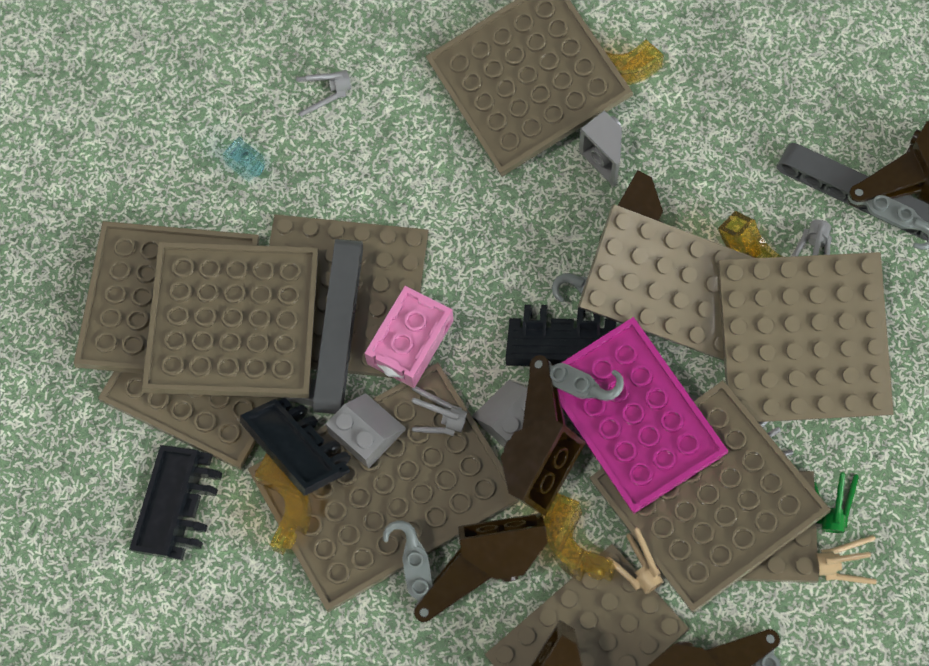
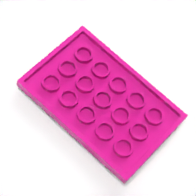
[558,317,728,514]

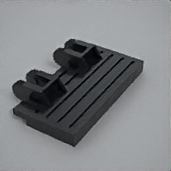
[505,305,616,366]
[240,398,351,496]
[129,445,223,561]

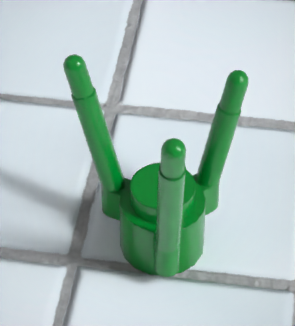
[814,472,859,534]

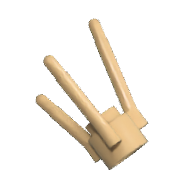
[606,527,664,594]
[816,535,877,584]

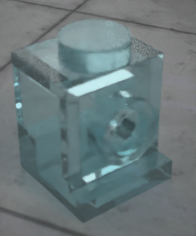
[222,136,266,182]

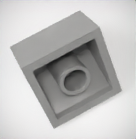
[579,110,622,187]
[472,380,528,447]
[325,393,406,469]

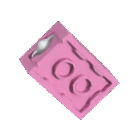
[364,286,454,388]

